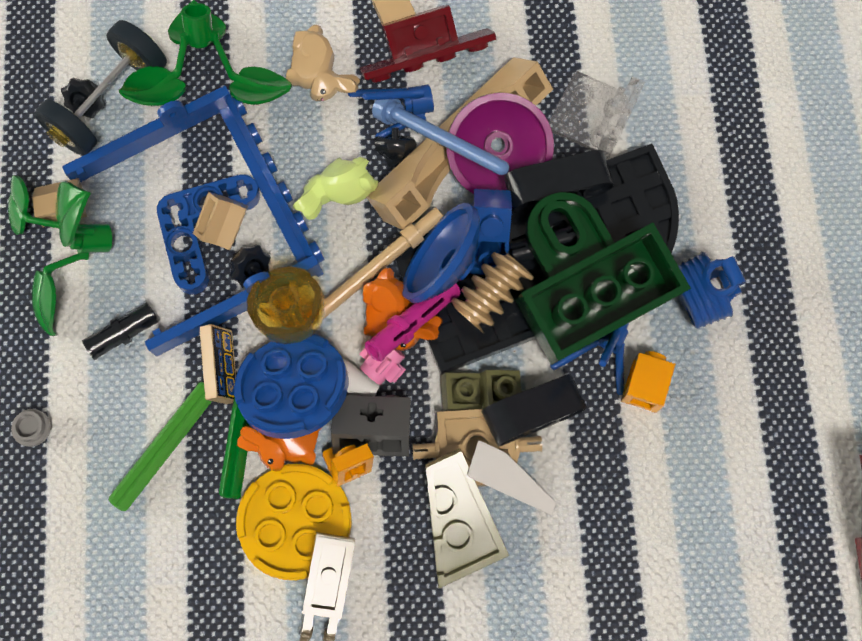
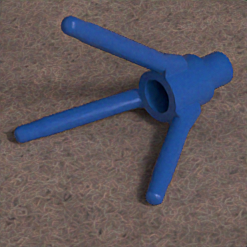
[550,322,630,395]

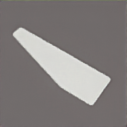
[467,441,556,515]

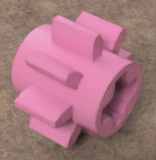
[359,347,406,385]

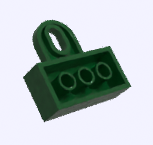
[515,192,691,365]

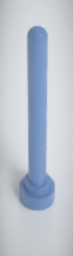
[372,99,509,175]

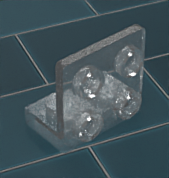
[549,71,645,158]

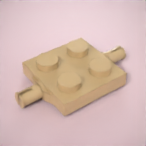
[412,409,542,487]

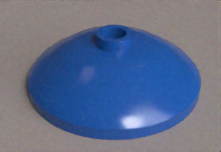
[402,203,480,303]

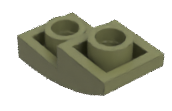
[440,370,522,411]

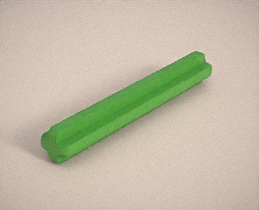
[108,382,212,511]

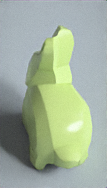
[293,157,378,220]

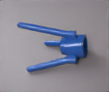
[348,84,434,138]

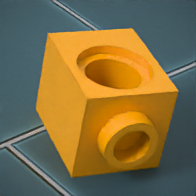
[621,351,676,413]

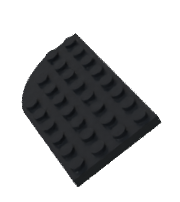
[388,144,679,375]

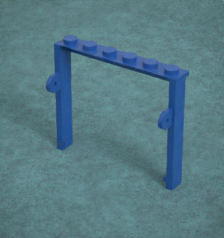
[62,86,325,357]

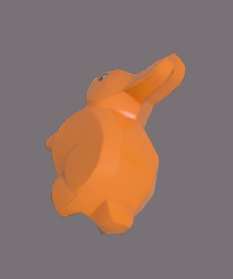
[363,268,442,351]
[237,426,321,471]

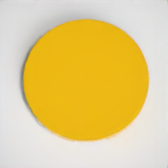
[236,464,352,581]

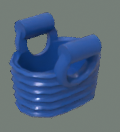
[678,252,746,329]

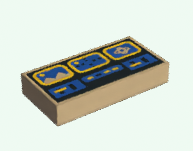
[200,324,236,404]

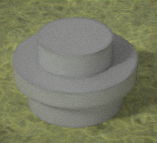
[11,409,51,447]

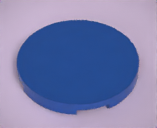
[234,332,349,439]

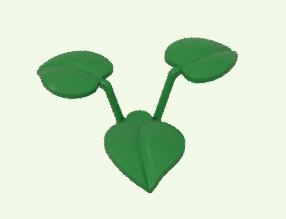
[118,0,292,106]
[8,175,112,336]

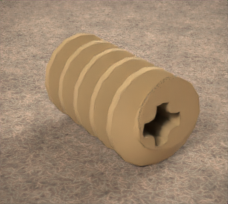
[451,252,534,333]

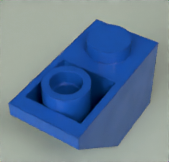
[470,189,512,275]

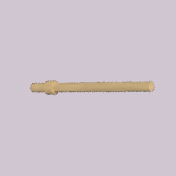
[283,207,443,334]

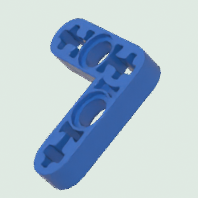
[157,175,260,295]

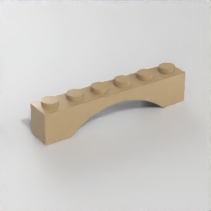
[366,57,553,230]

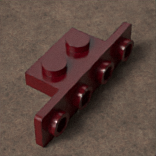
[359,4,496,83]

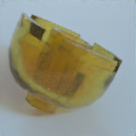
[247,266,326,344]

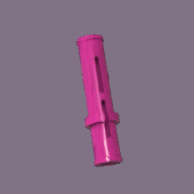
[365,284,461,362]

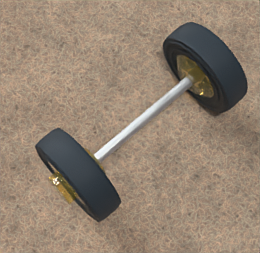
[34,20,167,156]

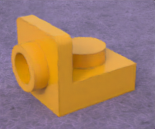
[322,443,374,487]

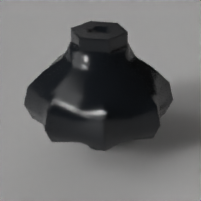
[61,77,104,118]
[374,127,417,167]
[230,245,271,288]

